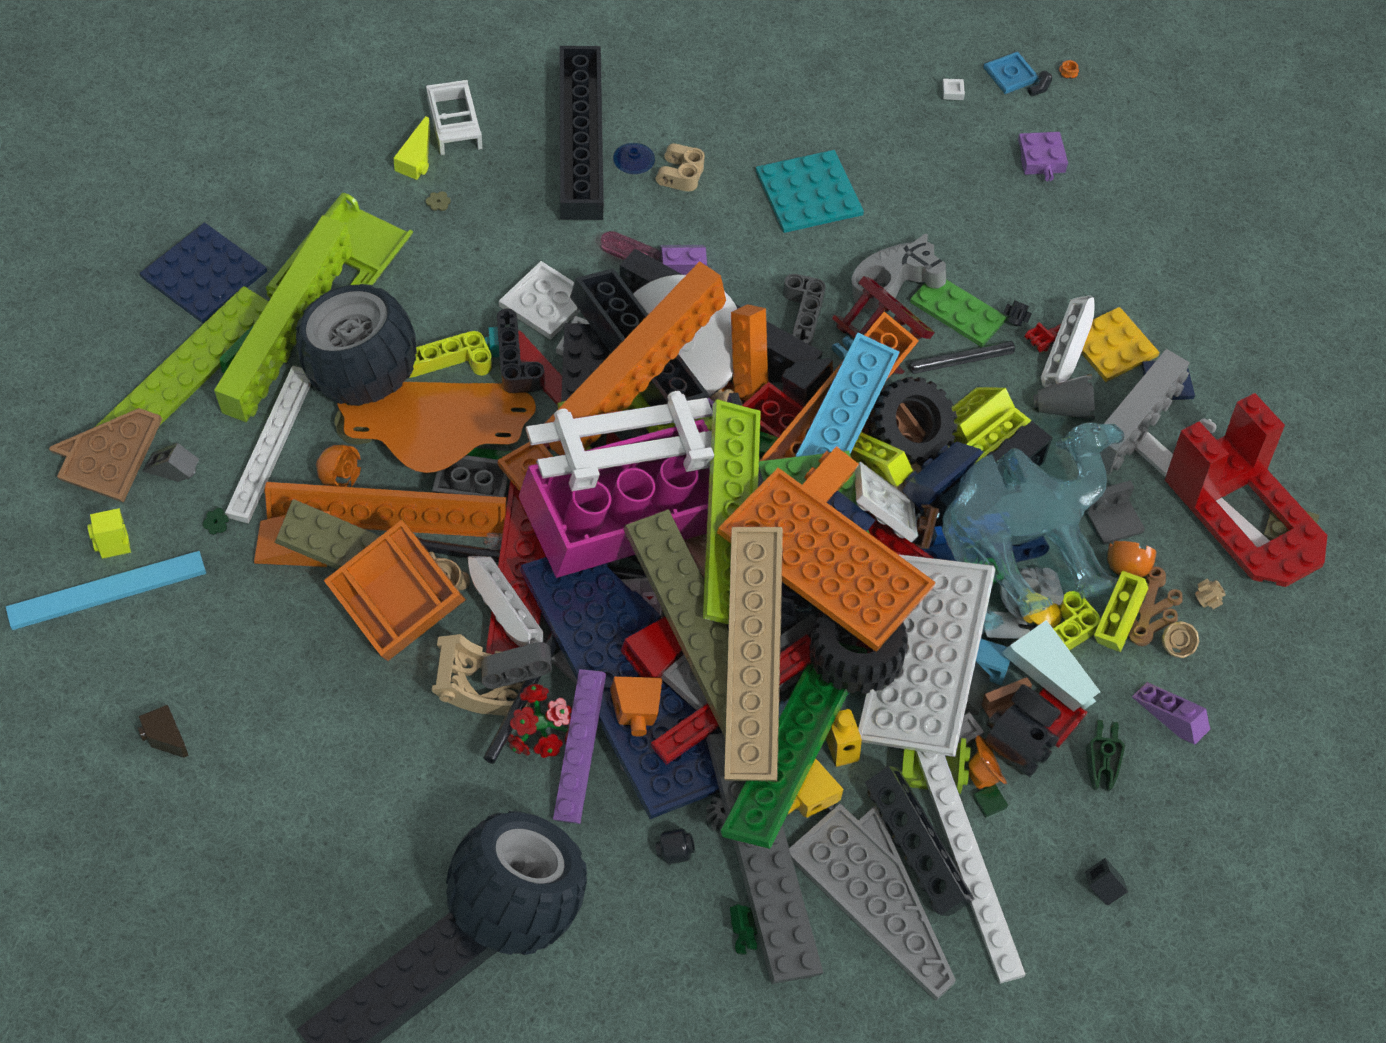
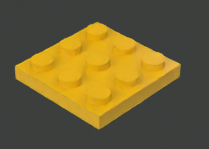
[1081,307,1160,382]

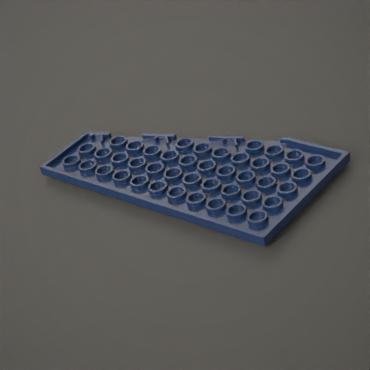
[520,557,722,819]

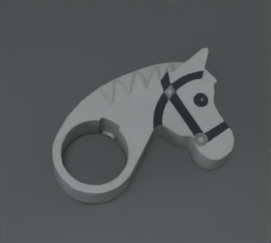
[852,234,946,309]

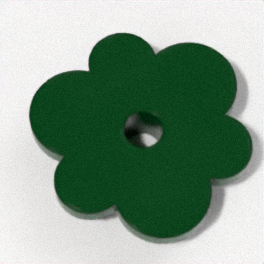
[203,508,229,535]

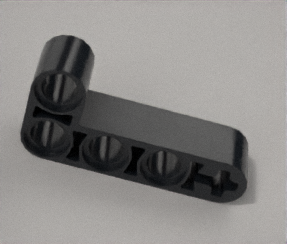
[497,308,545,393]

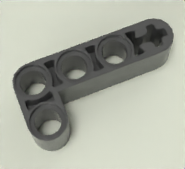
[783,274,826,345]

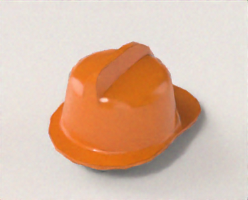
[968,736,1007,789]

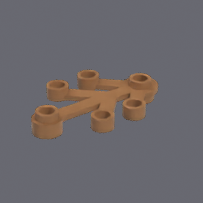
[1129,567,1183,646]

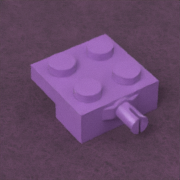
[1018,132,1068,181]

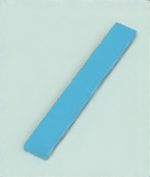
[5,551,206,630]

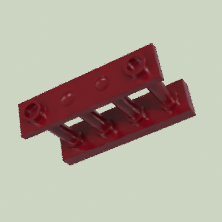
[832,276,935,375]

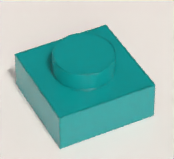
[485,327,500,357]

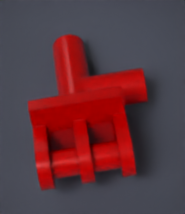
[1024,322,1062,352]

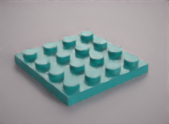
[756,150,864,233]

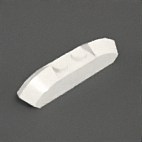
[1041,295,1094,387]
[468,556,543,647]

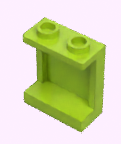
[902,738,970,794]

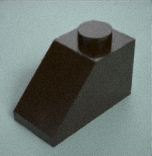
[137,705,189,758]

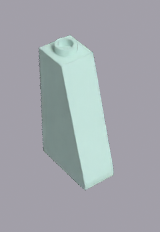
[1002,620,1100,711]

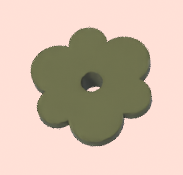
[426,191,451,211]

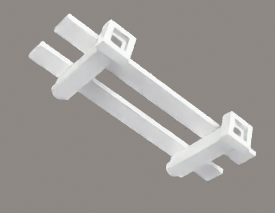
[526,391,714,491]

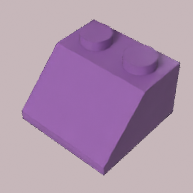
[660,245,707,275]

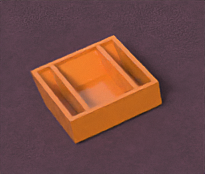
[324,520,466,661]

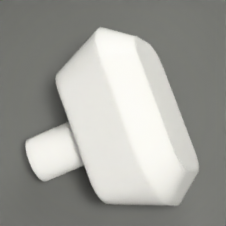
[1200,419,1216,433]

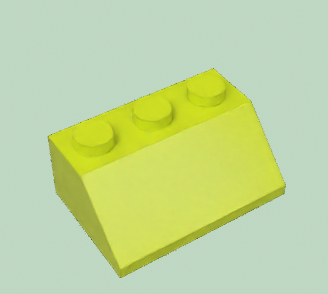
[952,387,1015,444]

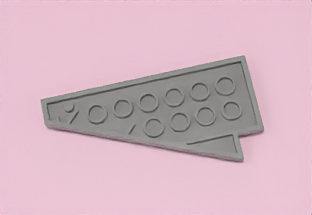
[789,804,956,1001]

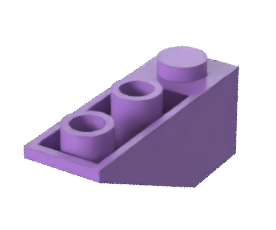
[1132,682,1210,745]

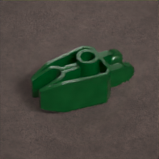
[1086,720,1125,792]

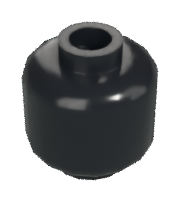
[655,828,695,865]

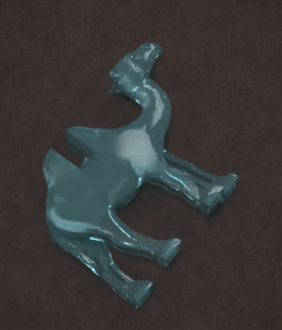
[942,422,1125,633]

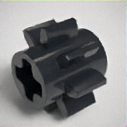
[1003,300,1032,326]

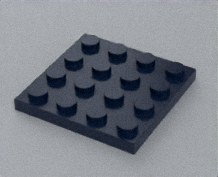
[140,222,267,324]

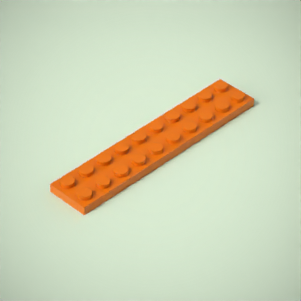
[265,482,506,538]

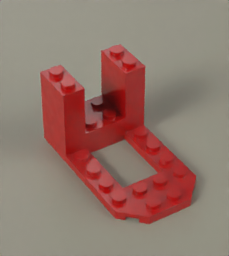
[1165,393,1328,587]

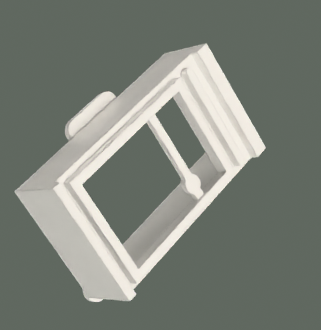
[426,80,482,155]

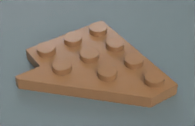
[49,408,163,503]

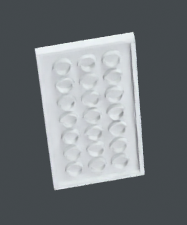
[858,555,996,757]

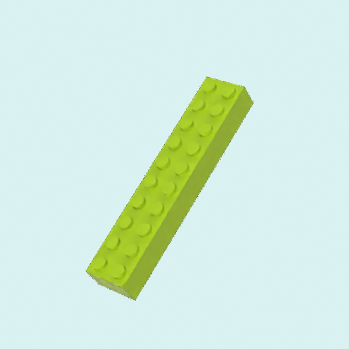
[214,215,353,422]

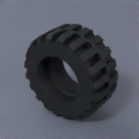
[865,377,957,466]
[809,611,908,694]

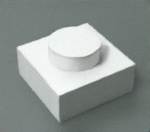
[942,79,965,100]

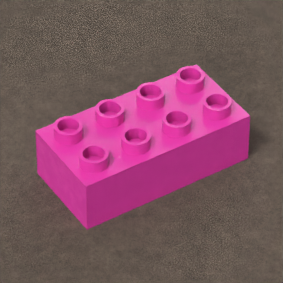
[519,419,710,578]

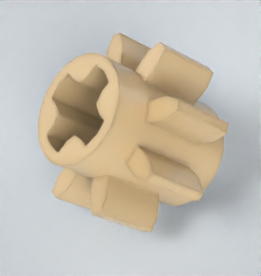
[1195,578,1226,609]

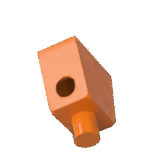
[610,676,662,737]

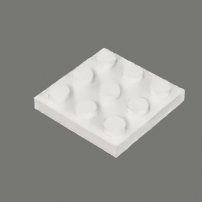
[499,261,580,340]
[855,462,918,542]

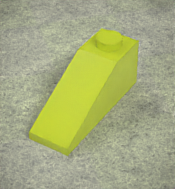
[394,116,430,180]

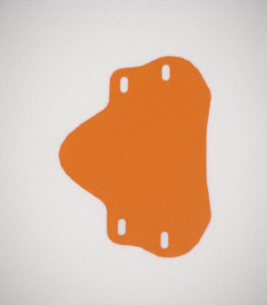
[338,382,536,473]

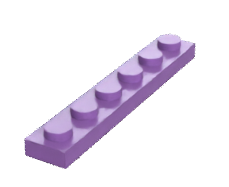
[553,669,606,824]

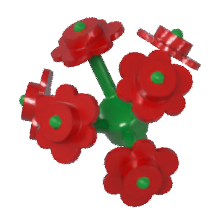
[507,684,572,758]

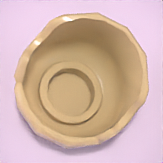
[1162,621,1199,658]

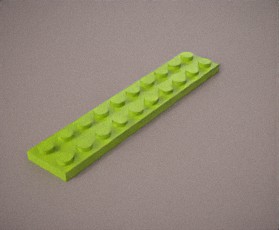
[95,286,269,427]
[703,399,761,624]

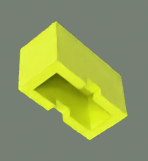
[87,508,131,559]

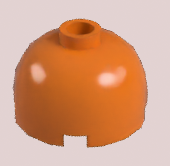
[316,445,361,487]
[1107,541,1157,577]

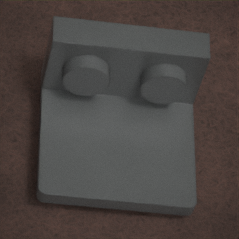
[1083,480,1145,544]

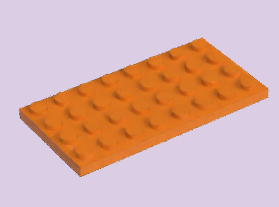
[717,468,936,652]

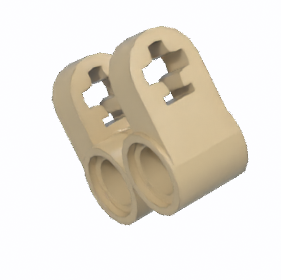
[656,144,705,191]

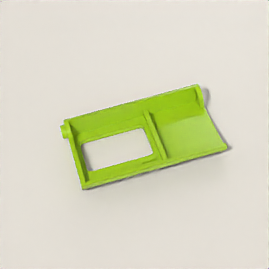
[266,193,413,299]

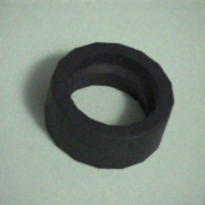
[1011,684,1061,727]

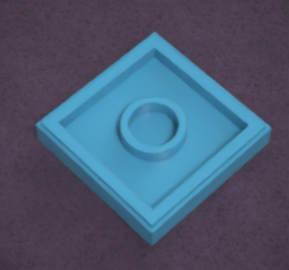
[983,52,1039,94]

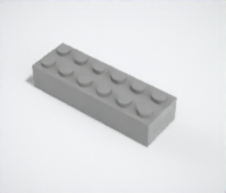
[1086,349,1190,475]

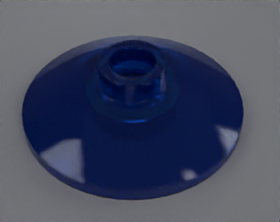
[613,143,655,174]

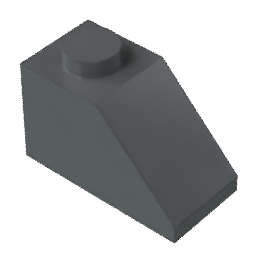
[142,443,199,482]

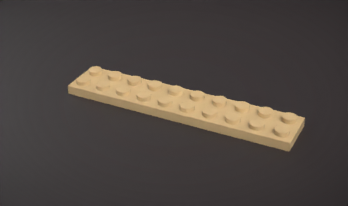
[724,527,783,781]

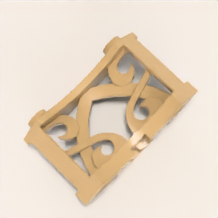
[432,634,530,716]

